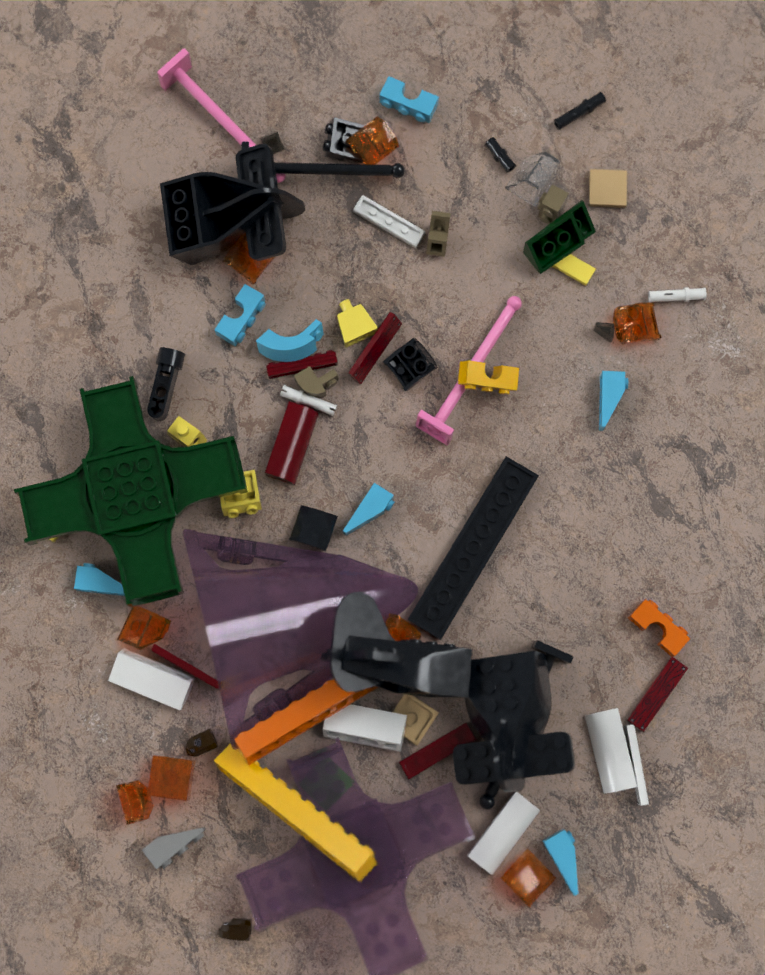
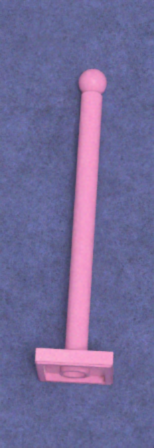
[157,48,286,183]
[416,296,522,445]

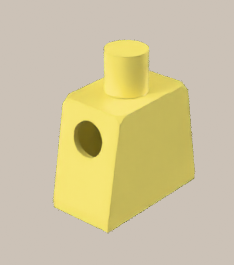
[337,299,378,348]
[167,416,208,447]

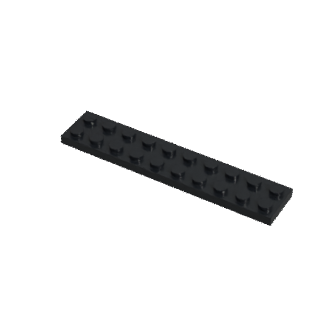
[408,456,539,640]

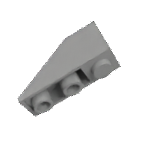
[142,827,206,869]

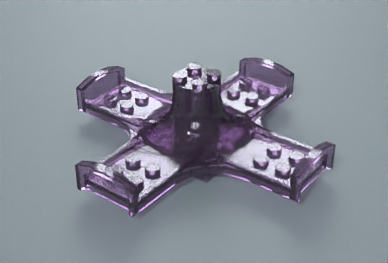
[236,737,476,975]

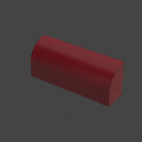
[265,401,319,485]

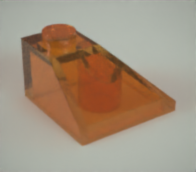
[117,606,171,650]

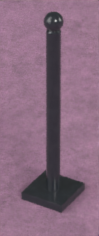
[241,142,405,178]
[479,640,574,809]

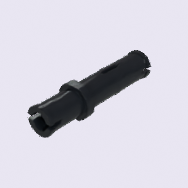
[553,92,606,130]

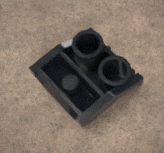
[383,338,438,391]
[289,505,338,552]

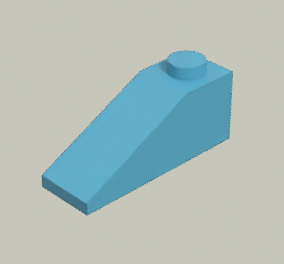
[599,371,629,431]
[343,483,395,536]
[74,563,125,596]
[542,829,578,896]

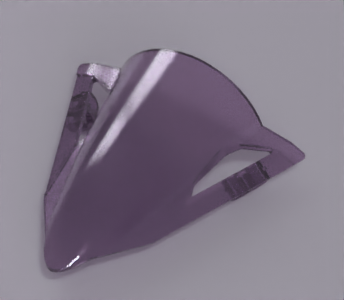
[183,529,418,750]

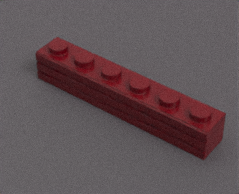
[266,350,338,379]

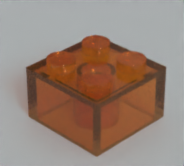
[147,755,196,801]

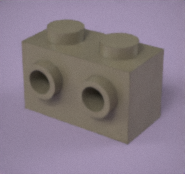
[537,185,569,224]

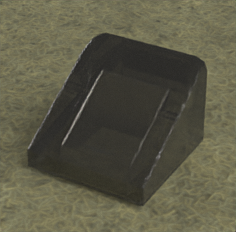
[259,131,284,154]
[593,322,615,342]

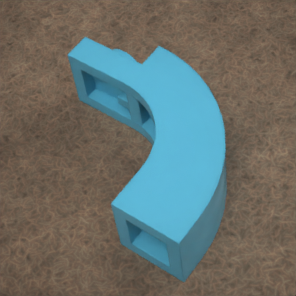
[256,319,324,362]

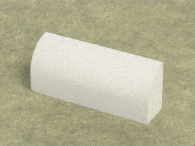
[108,648,195,710]
[322,704,407,752]
[585,708,637,794]
[467,791,540,875]

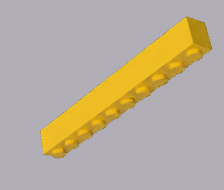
[214,744,377,882]

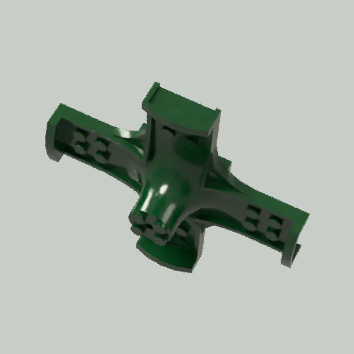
[14,376,248,607]

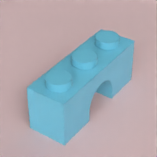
[379,76,439,123]
[214,284,266,346]

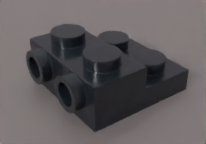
[323,117,369,163]

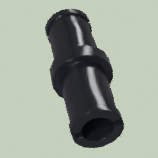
[485,137,516,173]

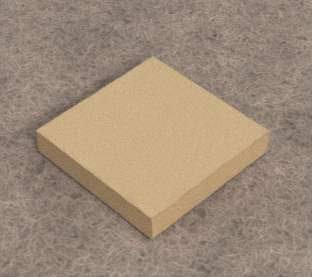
[589,169,627,208]
[393,694,439,746]

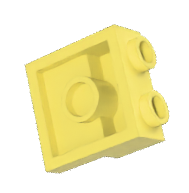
[220,470,262,518]

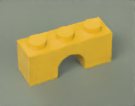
[458,360,519,394]

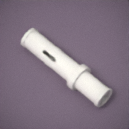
[648,287,707,303]
[280,385,337,416]

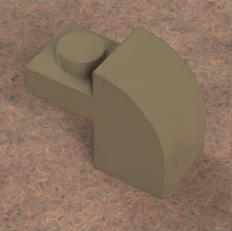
[426,211,451,257]
[294,366,339,398]

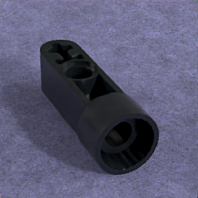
[147,347,186,421]

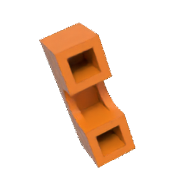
[628,599,691,657]

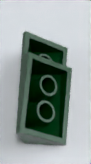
[523,200,596,274]

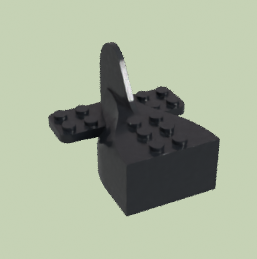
[160,144,305,265]
[321,592,472,698]
[453,651,575,792]

